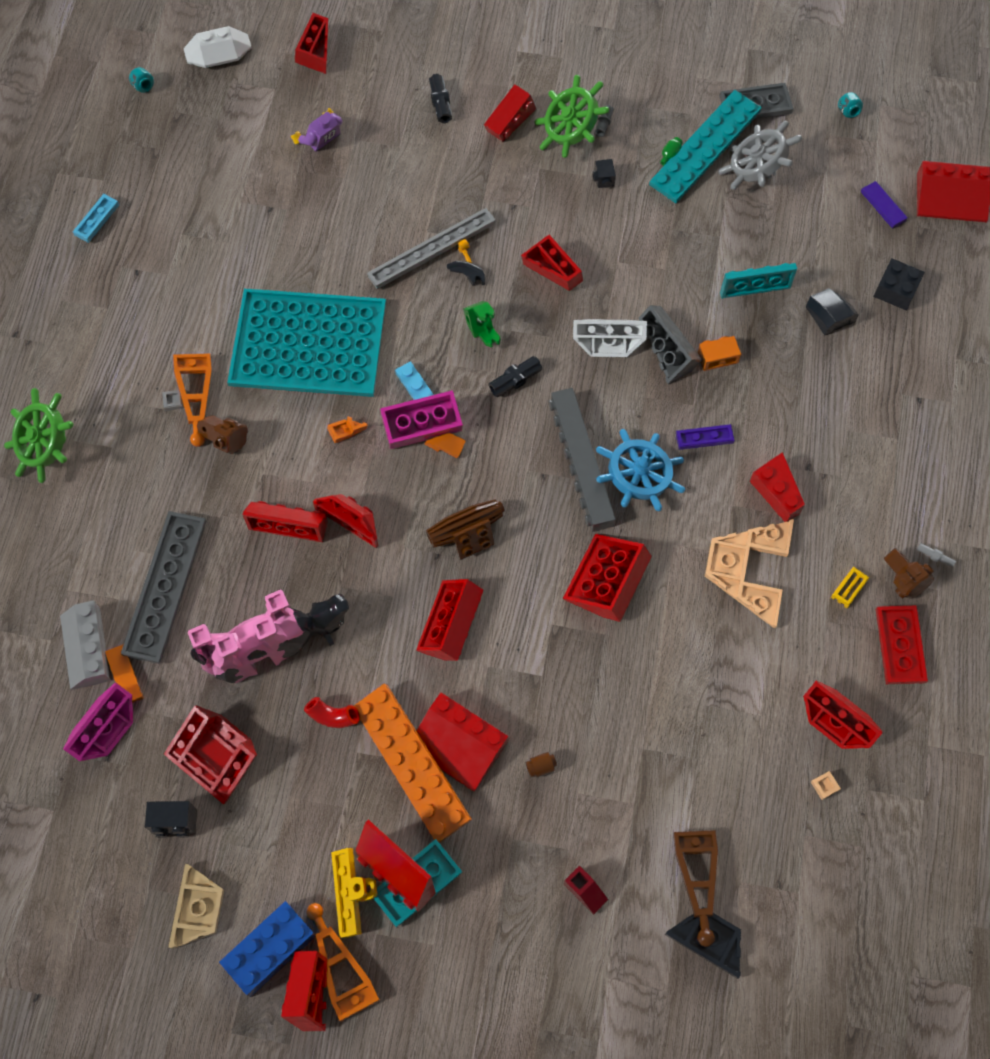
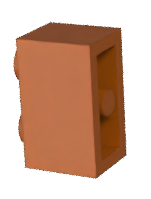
[697,336,741,371]

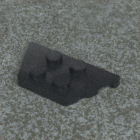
[665,907,741,979]

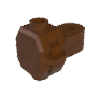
[197,415,248,454]
[884,547,934,599]

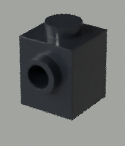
[592,159,616,188]

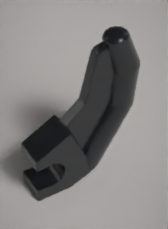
[447,261,485,286]

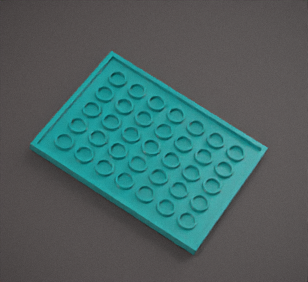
[227,288,386,397]

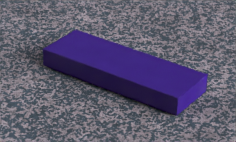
[861,181,908,229]
[675,424,735,450]

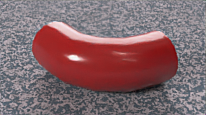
[304,697,360,728]

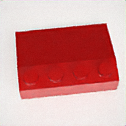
[917,161,990,223]
[563,534,652,622]
[416,692,508,792]
[355,819,436,912]

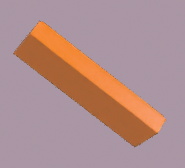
[105,644,144,703]

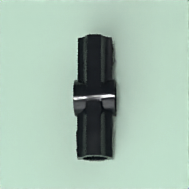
[429,74,452,124]
[488,356,542,398]

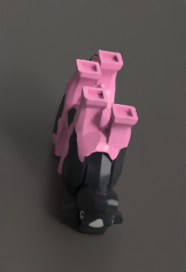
[188,589,349,683]

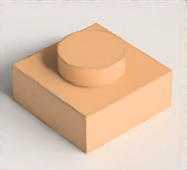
[811,771,841,800]

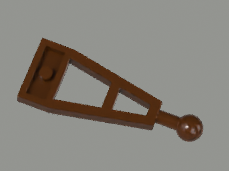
[673,830,718,947]

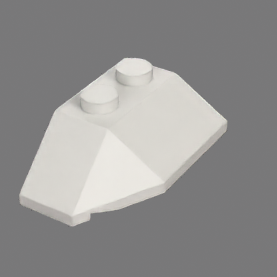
[184,26,252,68]
[573,319,647,357]

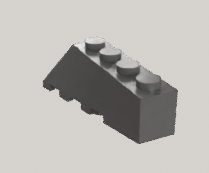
[639,305,703,384]

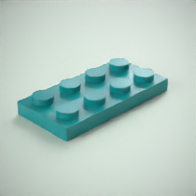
[720,263,797,299]
[374,839,463,928]

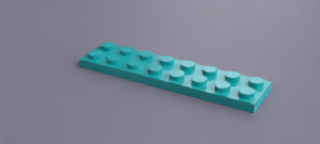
[649,90,762,203]

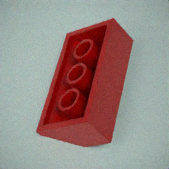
[242,501,328,543]
[416,579,484,661]

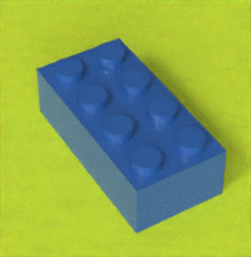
[219,901,316,997]

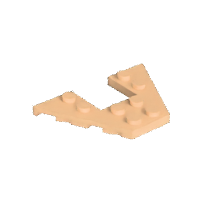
[705,519,794,628]

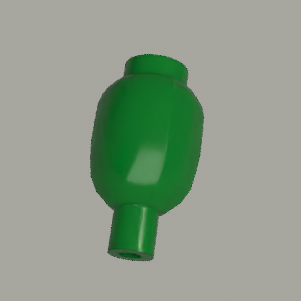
[660,137,683,166]

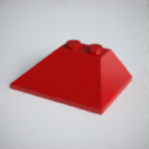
[164,705,257,805]

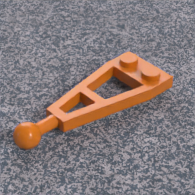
[173,353,212,447]
[306,903,380,1022]

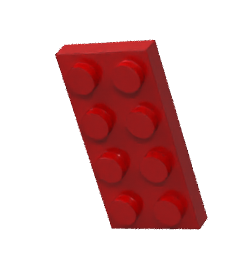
[875,605,928,685]

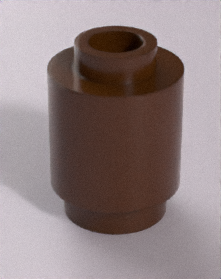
[525,752,557,778]

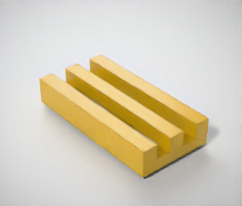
[831,567,869,608]

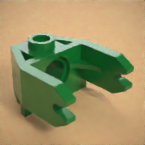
[463,301,501,347]

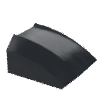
[806,288,859,336]

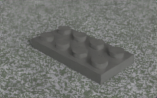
[719,83,794,119]

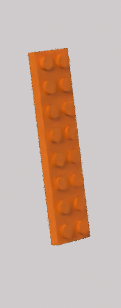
[354,683,472,843]

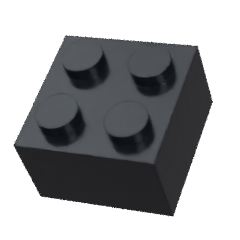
[873,258,925,311]
[145,801,197,838]

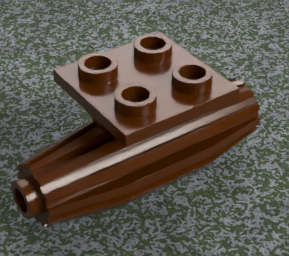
[426,499,505,560]

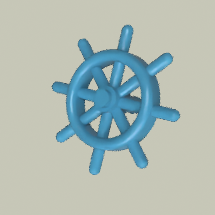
[596,429,685,512]

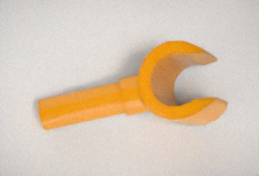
[458,239,472,263]

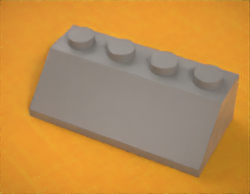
[60,600,111,690]

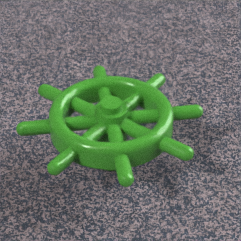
[534,75,609,158]
[4,388,74,483]

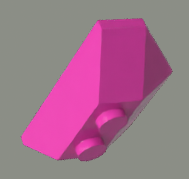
[63,683,133,762]

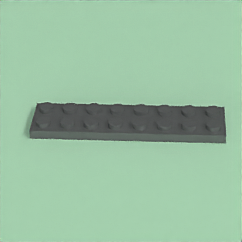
[121,511,207,664]

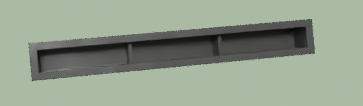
[548,388,615,532]

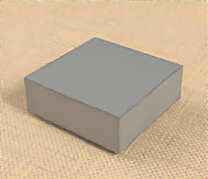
[162,390,183,411]

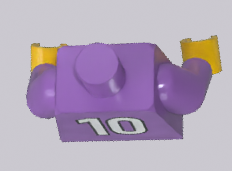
[290,108,342,151]

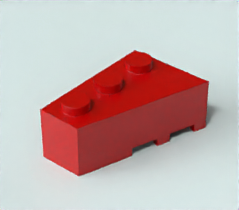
[295,13,328,74]
[484,84,536,142]
[521,234,583,291]
[750,452,805,522]
[281,951,328,1031]

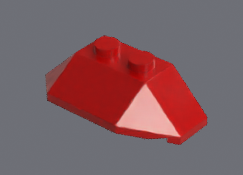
[313,494,379,548]
[803,680,883,749]

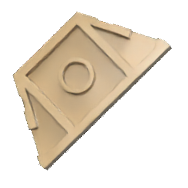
[168,864,224,949]

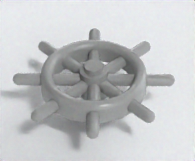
[718,121,802,190]

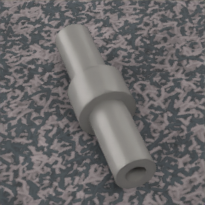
[917,543,956,568]

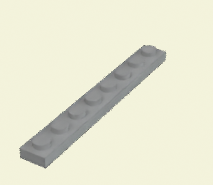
[367,208,496,289]

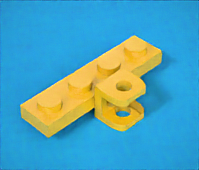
[331,848,377,938]

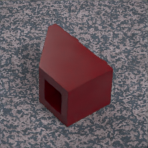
[564,865,609,915]

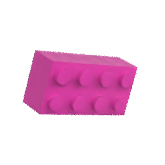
[380,390,463,450]

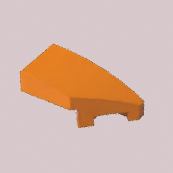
[327,416,368,443]
[425,433,466,458]

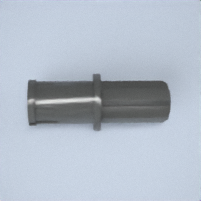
[595,105,614,137]

